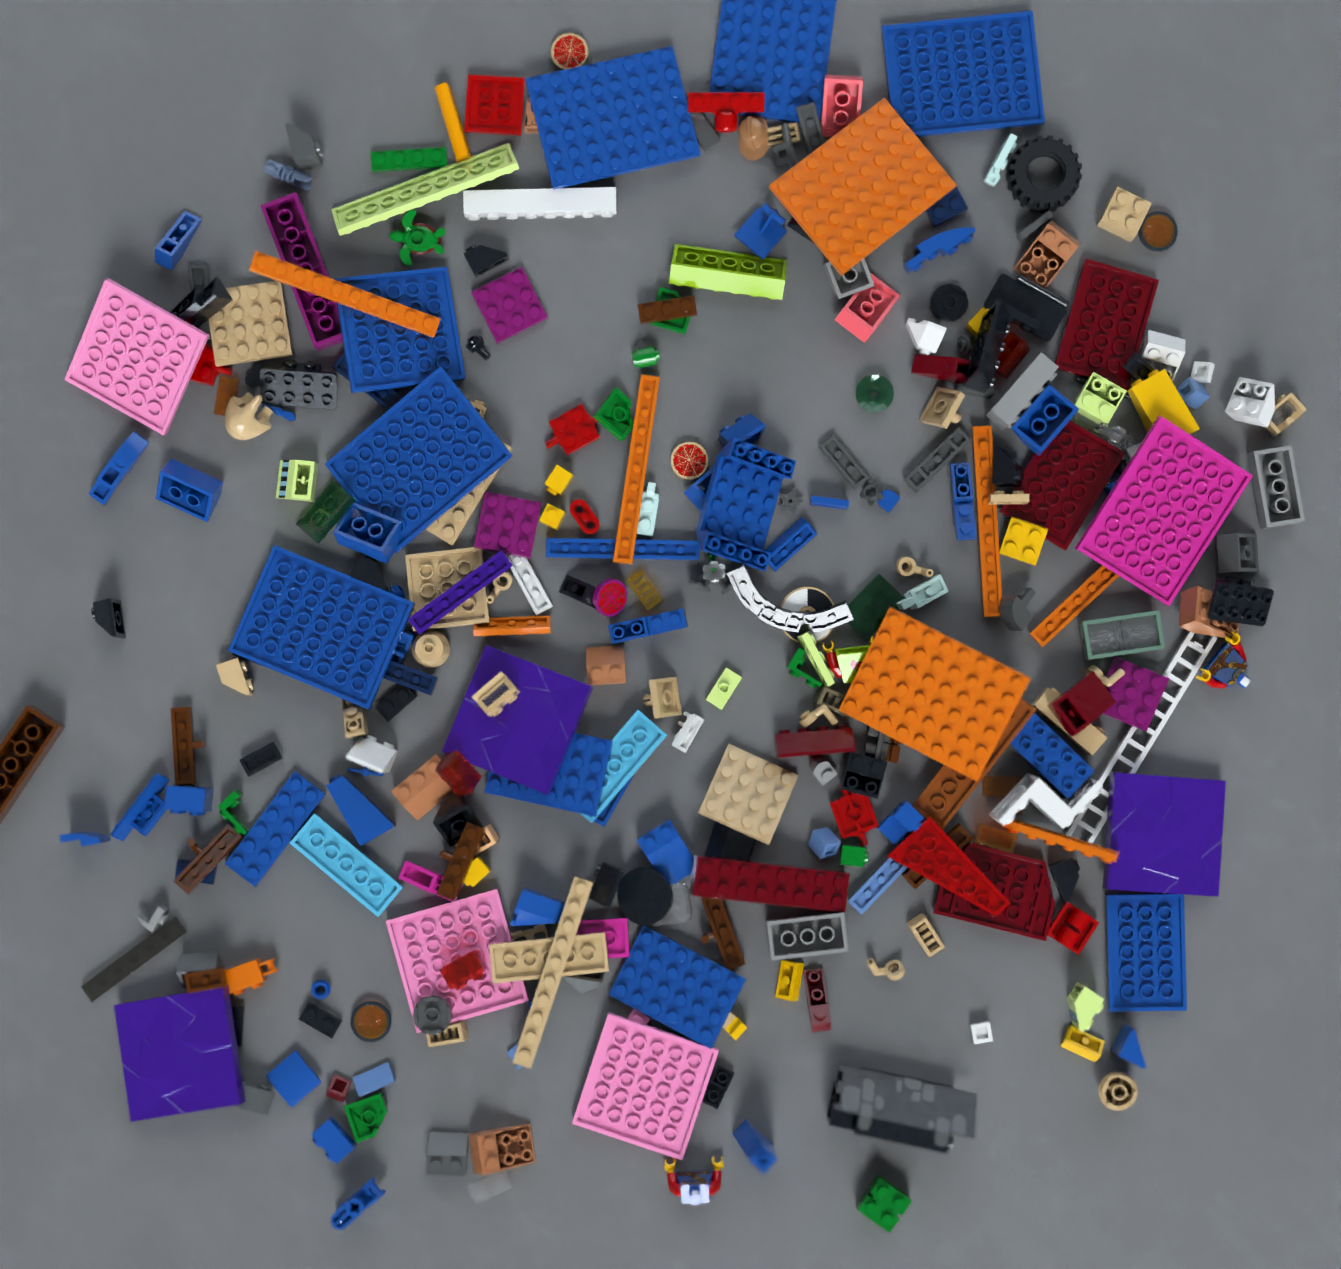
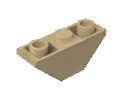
[342,699,369,739]

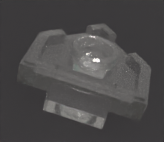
[1095,422,1136,449]

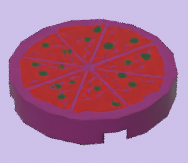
[592,578,627,617]

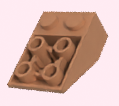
[1013,220,1081,288]
[1179,585,1239,638]
[468,1123,536,1175]

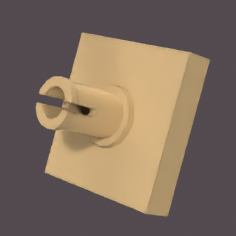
[919,387,965,429]
[643,677,682,719]

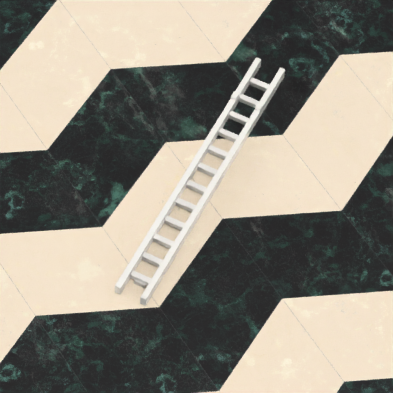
[1064,631,1217,843]

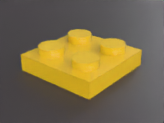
[999,517,1048,566]

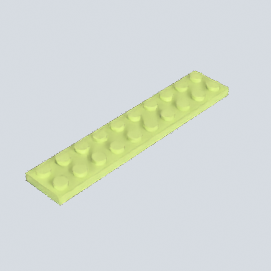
[331,143,519,236]

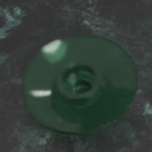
[856,374,894,413]

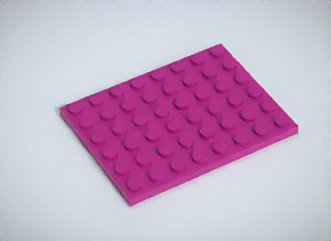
[1075,416,1253,606]

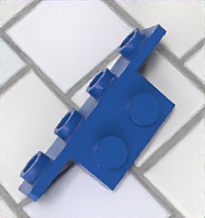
[110,773,169,841]

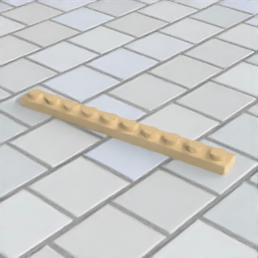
[512,876,593,1069]

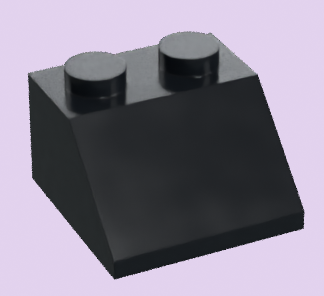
[589,861,625,909]

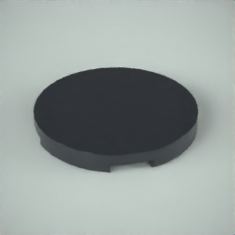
[617,867,673,925]

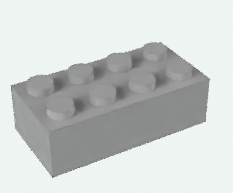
[986,352,1059,431]
[1247,445,1305,529]
[766,911,849,960]

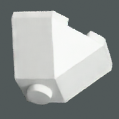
[905,318,947,356]

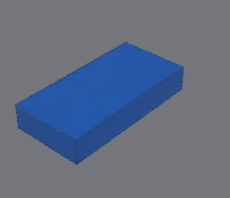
[809,496,850,510]

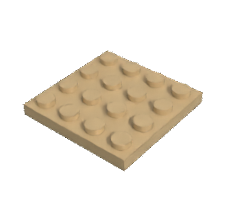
[208,281,293,367]
[405,547,490,631]
[698,744,799,845]

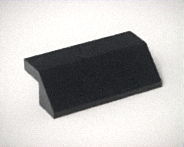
[704,821,756,861]

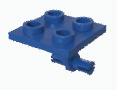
[734,202,787,260]

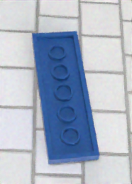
[225,771,326,887]

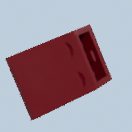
[1047,671,1116,736]

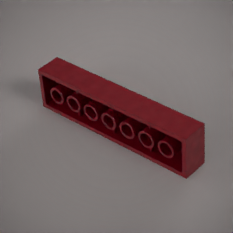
[689,855,850,912]

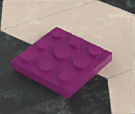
[471,267,548,344]
[474,491,542,559]
[1103,656,1169,732]

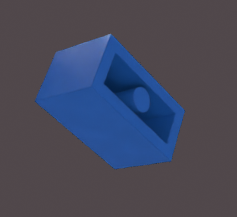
[311,1116,357,1164]

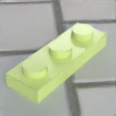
[797,632,835,687]

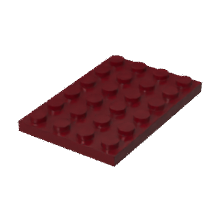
[1055,258,1159,390]
[999,421,1125,551]

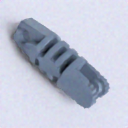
[264,160,312,190]

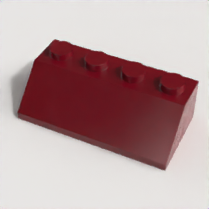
[774,725,856,758]

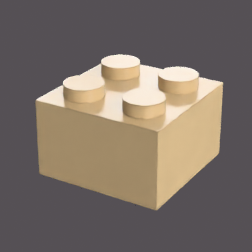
[1096,186,1152,242]

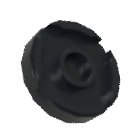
[930,284,968,322]

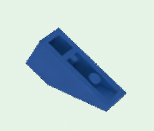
[155,211,201,271]

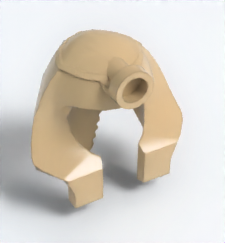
[224,392,273,440]

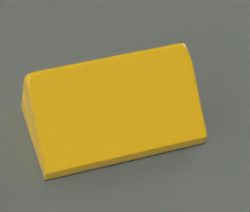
[775,959,804,1001]
[1060,1025,1105,1062]

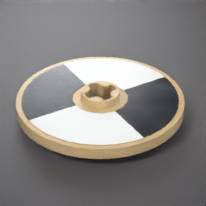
[780,587,834,643]

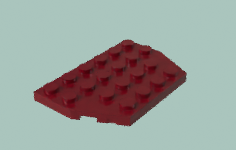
[933,842,1055,941]

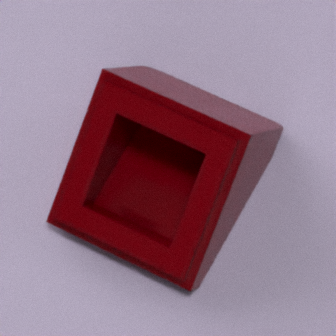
[326,1074,352,1103]

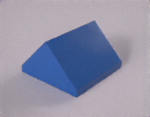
[1110,1025,1147,1069]

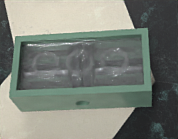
[1078,610,1165,660]

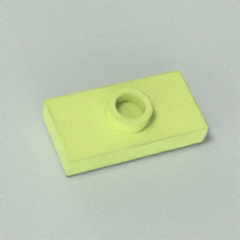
[706,668,742,710]

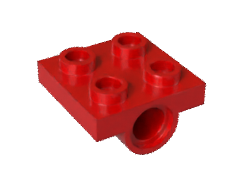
[1048,902,1099,955]

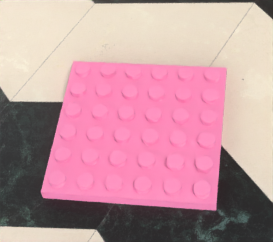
[64,278,209,435]
[386,888,529,1033]
[572,1012,719,1160]

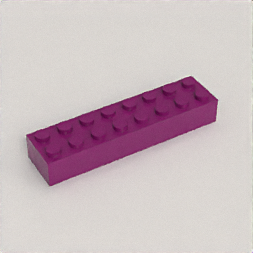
[260,192,343,351]

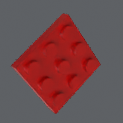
[464,74,525,136]

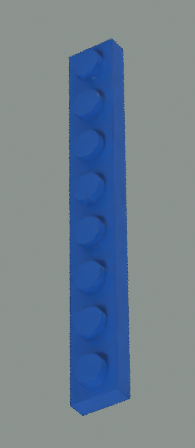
[546,538,700,560]

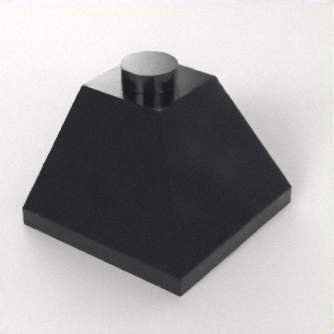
[91,598,126,639]
[433,790,483,847]

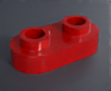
[570,499,600,535]

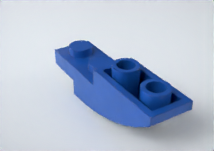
[904,227,976,273]
[88,431,150,505]
[950,462,977,541]
[608,608,688,644]

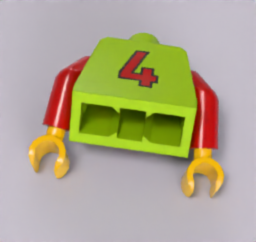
[822,636,873,684]

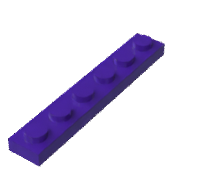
[408,550,513,635]

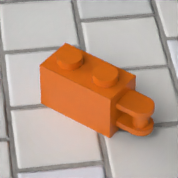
[225,958,279,996]

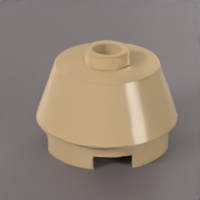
[412,630,450,668]
[1098,1072,1137,1111]

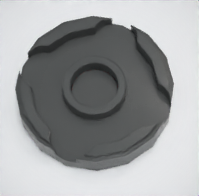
[413,995,452,1035]

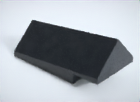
[170,277,233,328]

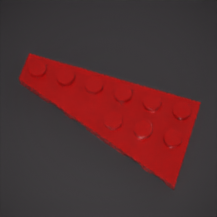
[887,817,1010,916]

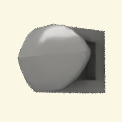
[809,755,837,786]
[136,905,169,933]

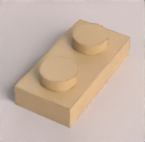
[988,491,1029,505]

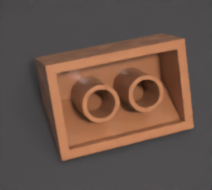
[391,754,462,821]

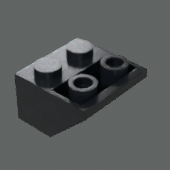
[840,752,888,799]

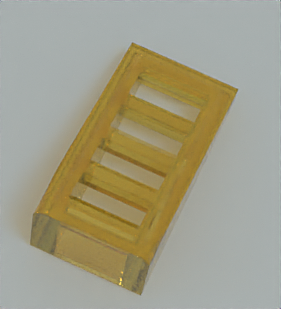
[626,570,663,611]

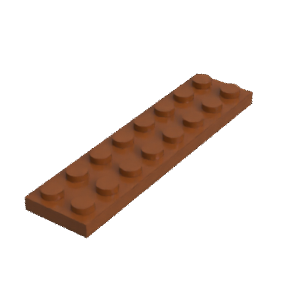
[912,698,1037,830]

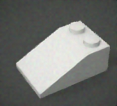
[346,734,398,773]

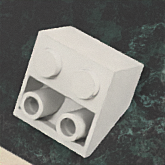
[1140,330,1185,382]
[1225,377,1275,428]

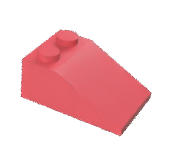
[821,75,863,137]
[835,273,900,343]

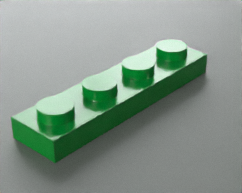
[370,147,448,173]

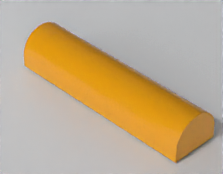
[434,82,472,162]

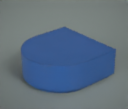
[877,490,900,513]

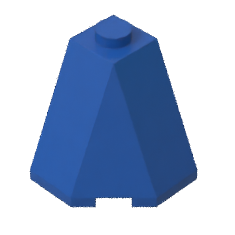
[510,887,566,926]

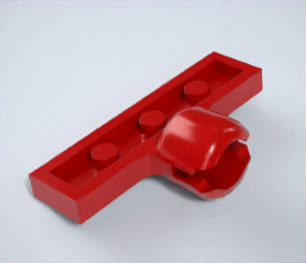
[688,92,764,133]

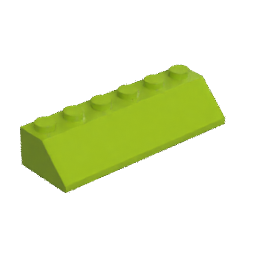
[669,244,787,300]

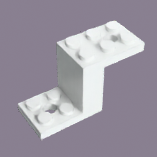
[988,773,1103,829]

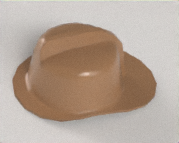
[738,116,769,161]

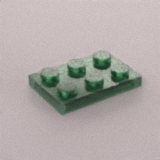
[296,480,356,544]
[847,573,905,641]

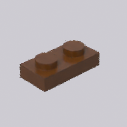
[184,966,228,993]

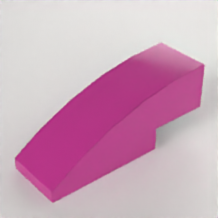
[398,860,463,901]

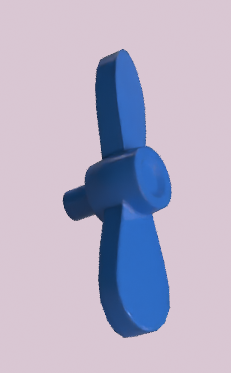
[262,404,296,421]
[347,766,384,776]

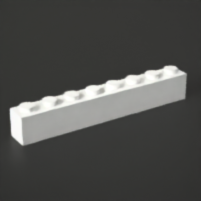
[463,187,617,220]

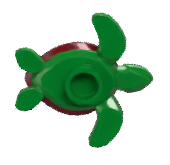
[388,209,446,266]

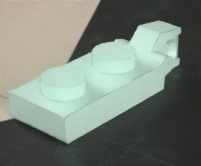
[984,134,1018,187]
[637,482,659,537]
[896,574,948,610]

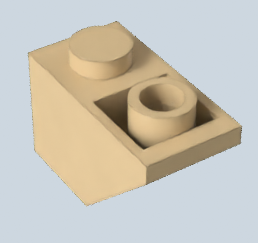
[216,658,255,696]

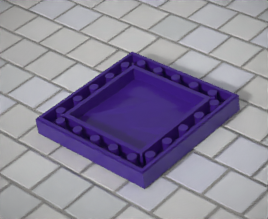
[442,645,593,795]
[1103,772,1226,897]
[114,986,246,1122]

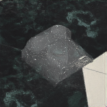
[653,882,693,927]

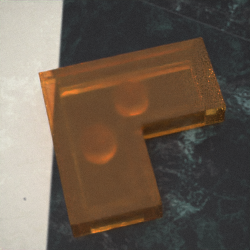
[214,376,240,416]
[982,776,1022,815]

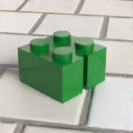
[856,1174,912,1233]

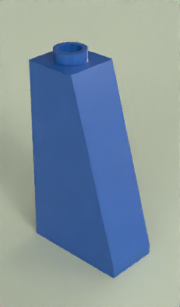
[326,774,396,846]
[732,1119,777,1174]

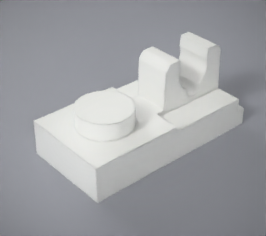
[672,712,704,753]

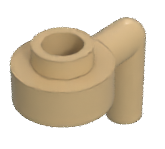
[895,556,933,577]
[486,571,513,604]
[1085,665,1125,687]
[799,704,838,728]
[867,958,905,980]

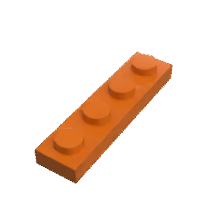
[473,615,551,637]

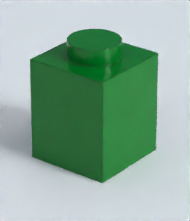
[839,844,868,867]

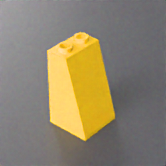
[1127,369,1200,434]

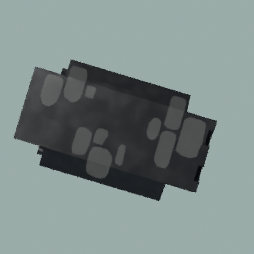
[827,1064,977,1154]

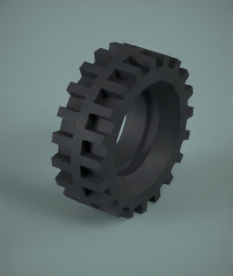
[1006,135,1082,213]

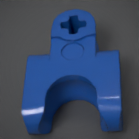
[331,1176,386,1230]

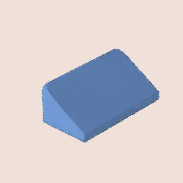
[353,1061,396,1097]

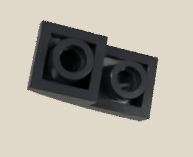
[702,1065,735,1109]

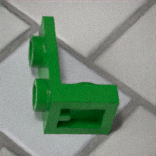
[787,647,822,689]
[217,790,250,834]

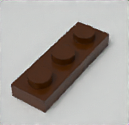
[637,296,697,324]

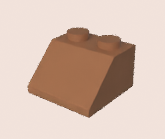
[586,645,626,686]

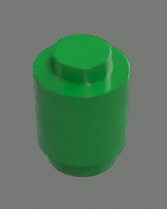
[632,346,660,368]

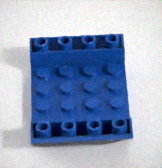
[696,438,796,572]

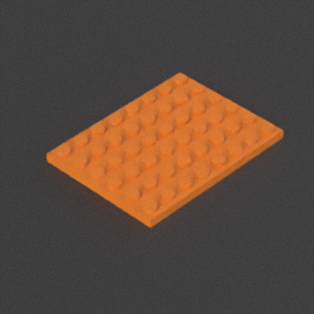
[769,98,957,276]
[839,607,1031,781]

